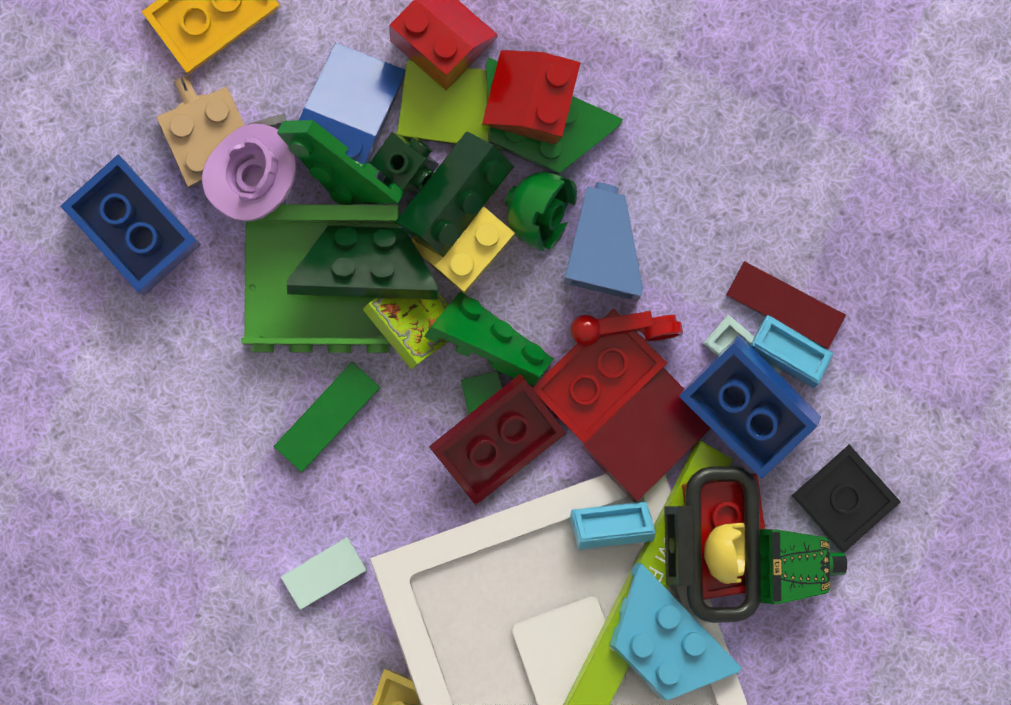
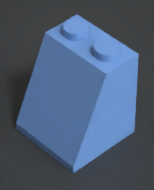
[563,182,643,301]

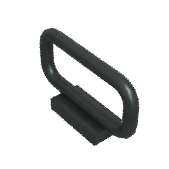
[664,466,761,623]

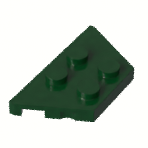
[287,225,438,300]

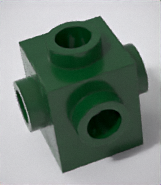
[370,132,439,195]

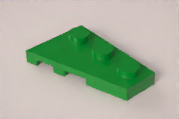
[277,120,404,205]
[424,291,554,387]

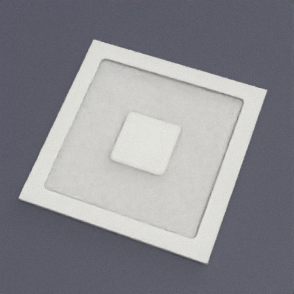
[369,474,747,705]

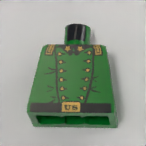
[760,529,848,604]

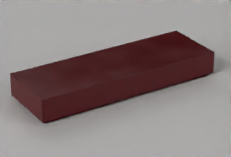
[725,261,846,349]

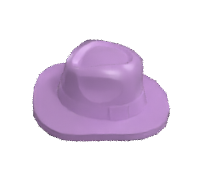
[202,124,297,221]

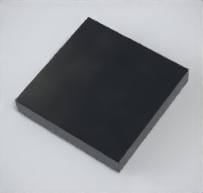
[791,444,901,553]

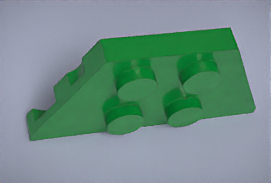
[485,57,623,175]

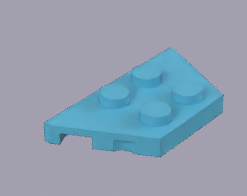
[609,563,742,700]

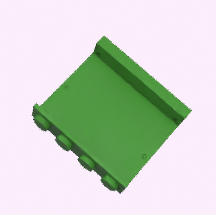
[241,204,399,354]

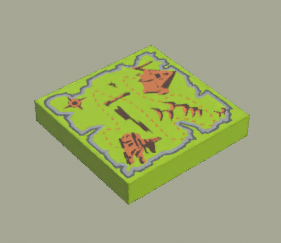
[363,293,449,370]

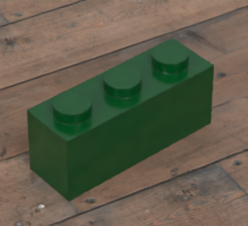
[395,131,514,257]

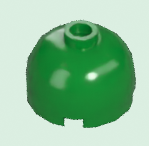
[505,172,577,251]

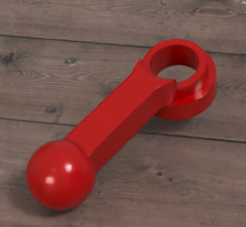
[570,310,683,345]

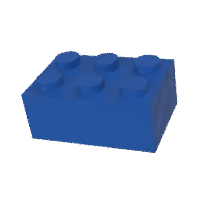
[60,154,201,295]
[679,335,821,479]

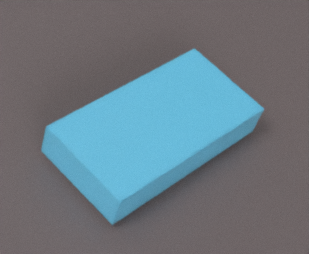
[750,315,834,388]
[570,501,656,550]

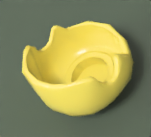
[704,523,745,584]

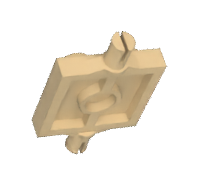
[156,75,245,188]

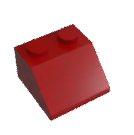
[389,0,498,90]
[481,50,581,145]

